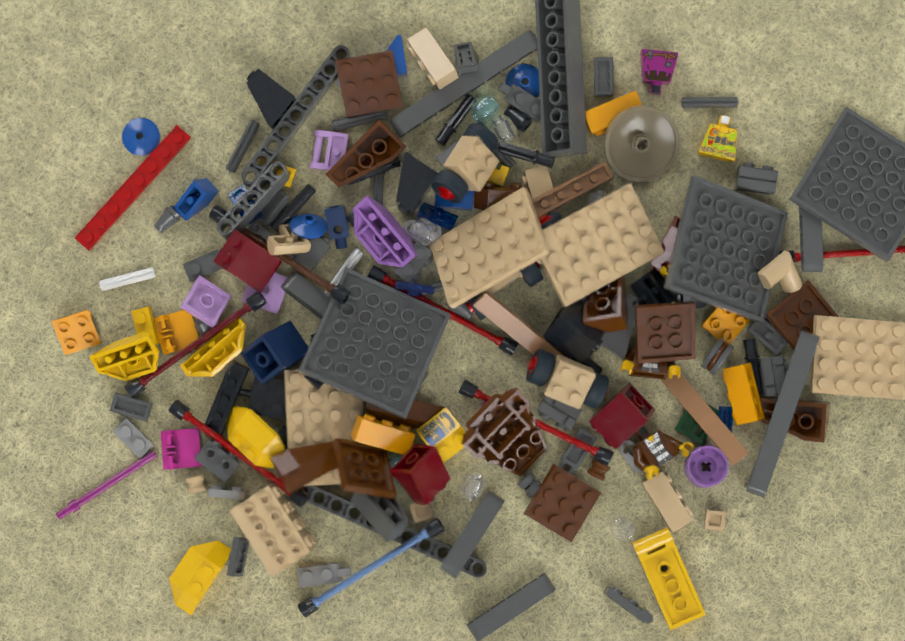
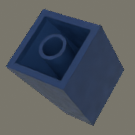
[240,320,309,385]

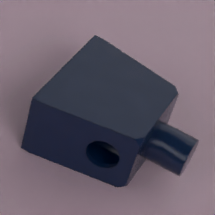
[324,204,350,249]

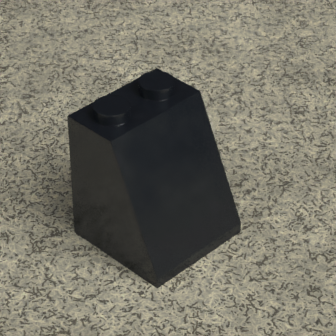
[246,68,296,131]
[396,152,438,215]
[542,299,605,363]

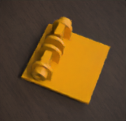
[701,307,750,344]
[51,309,101,355]
[154,310,199,355]

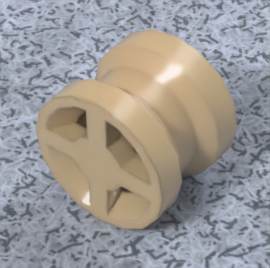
[185,475,207,494]

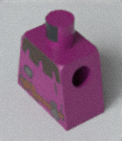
[640,49,678,95]

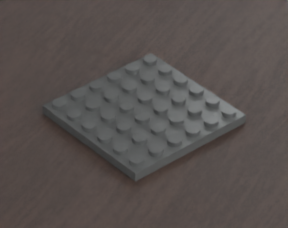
[789,107,905,262]
[664,176,788,322]
[298,267,451,419]

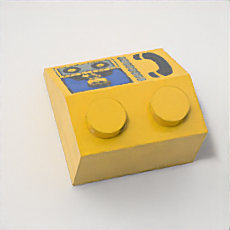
[416,407,465,463]

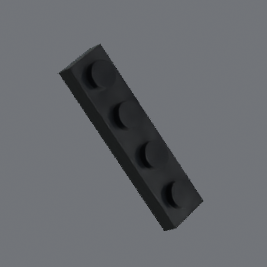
[205,360,250,436]

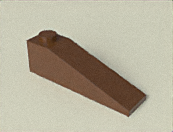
[270,439,348,493]

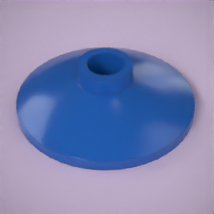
[506,64,540,98]
[122,118,160,156]
[289,213,328,239]

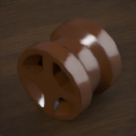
[587,459,611,481]

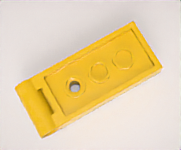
[632,527,706,630]

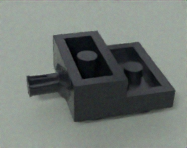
[630,269,673,306]
[239,376,286,420]

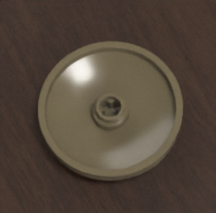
[603,105,680,182]

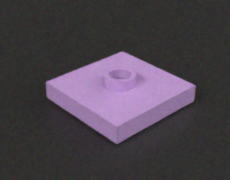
[241,273,288,314]
[180,275,231,328]

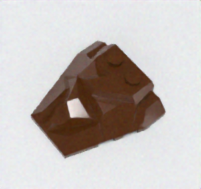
[461,388,547,476]

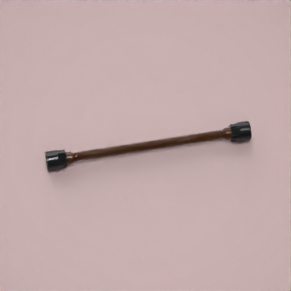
[209,205,351,305]

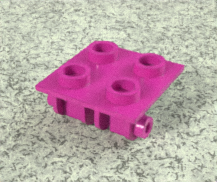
[161,428,202,470]

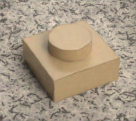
[410,503,433,523]
[704,509,726,531]

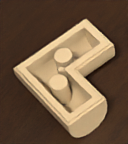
[267,224,311,255]
[758,250,803,293]

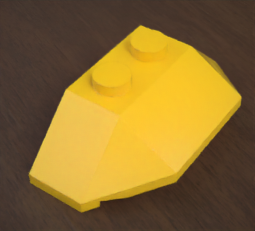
[180,318,246,377]
[89,332,159,381]
[227,405,285,469]
[169,540,231,615]

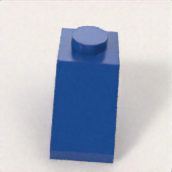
[386,35,407,77]
[173,178,219,221]
[434,191,475,211]

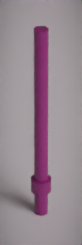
[56,450,158,520]

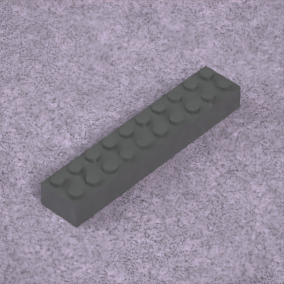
[535,0,587,158]

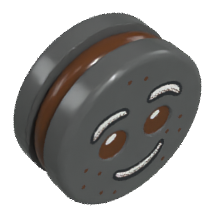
[701,338,734,375]

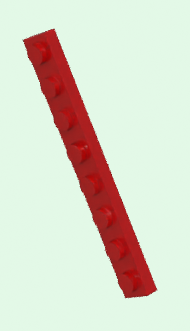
[75,125,192,251]

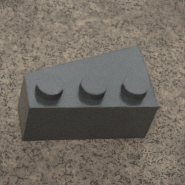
[601,291,638,360]
[351,492,409,542]

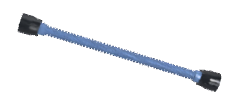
[298,518,445,618]

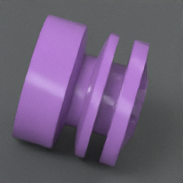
[684,446,729,488]

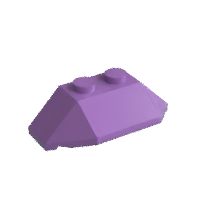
[353,196,417,267]

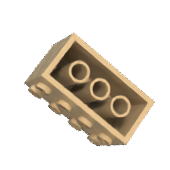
[230,483,317,577]

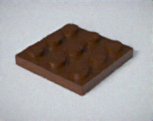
[336,50,403,117]
[765,280,839,351]
[635,301,696,364]
[332,438,397,499]
[523,464,601,542]

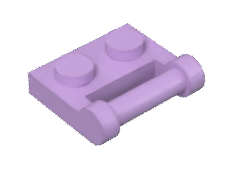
[309,130,349,171]

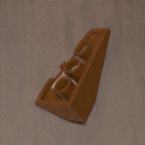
[325,118,407,188]
[583,275,627,332]
[759,397,830,443]
[365,400,445,429]

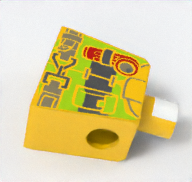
[697,115,737,163]

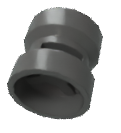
[517,472,541,499]

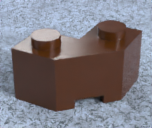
[474,181,529,211]

